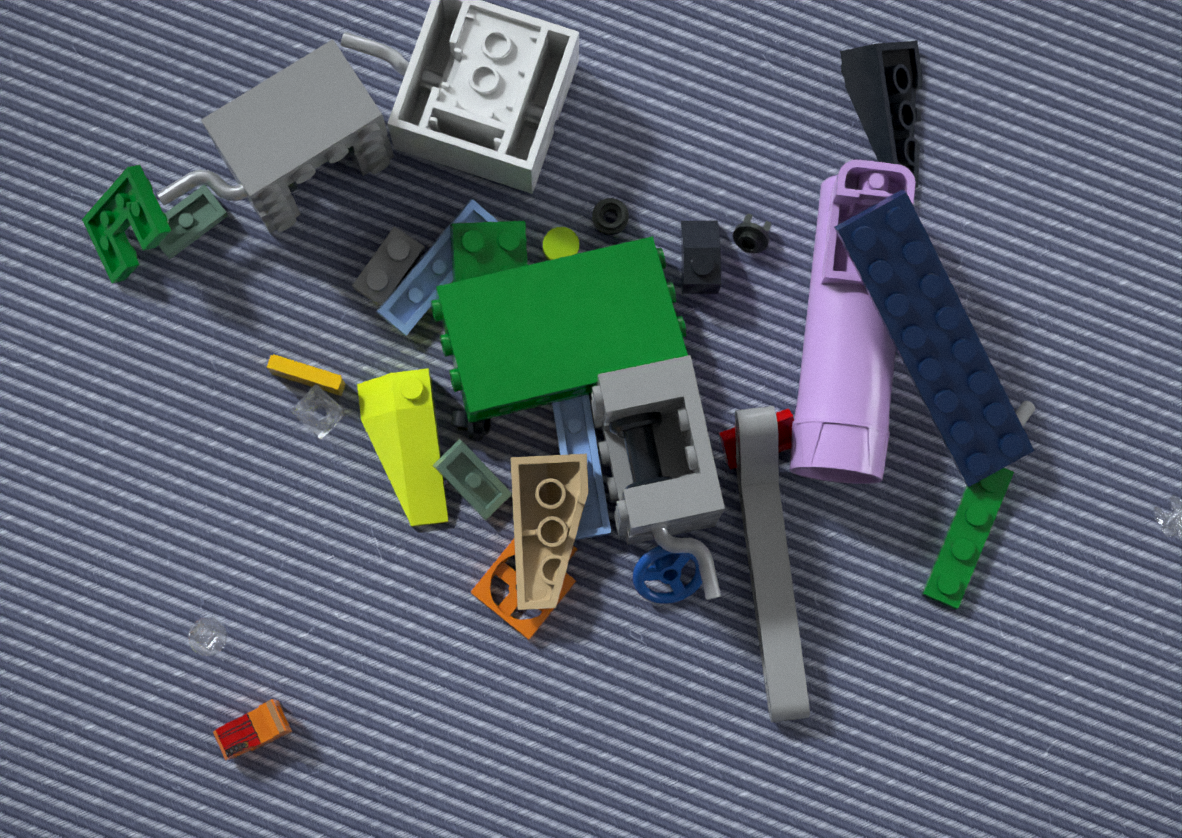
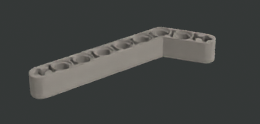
[734,406,810,723]

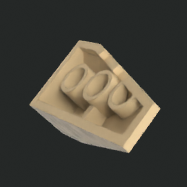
[511,454,588,610]

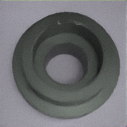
[592,198,629,235]

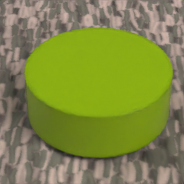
[543,227,579,260]

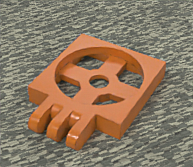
[470,539,578,640]

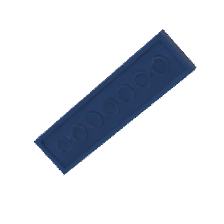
[834,189,1035,487]

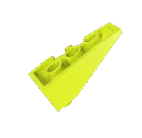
[357,368,449,527]

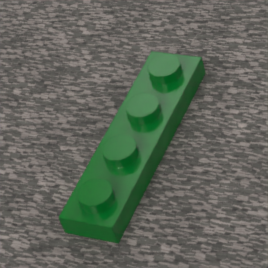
[921,468,1014,610]

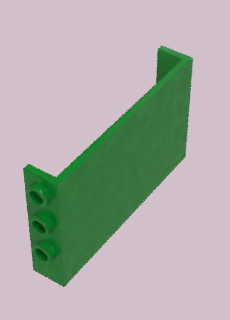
[431,236,688,423]

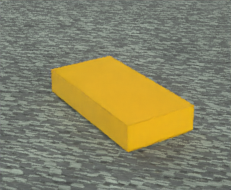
[267,354,345,396]

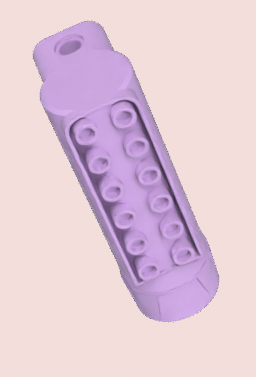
[790,160,915,484]

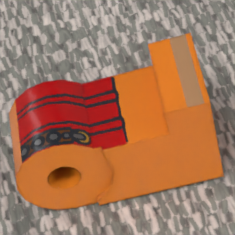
[213,699,292,761]

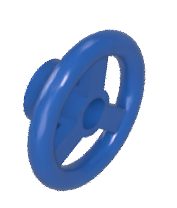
[633,545,702,604]

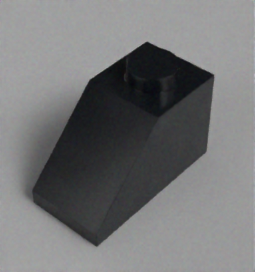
[681,220,721,294]

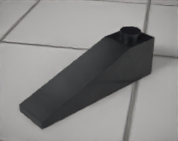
[840,41,923,188]

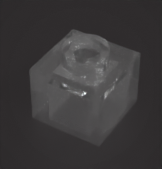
[290,384,346,440]

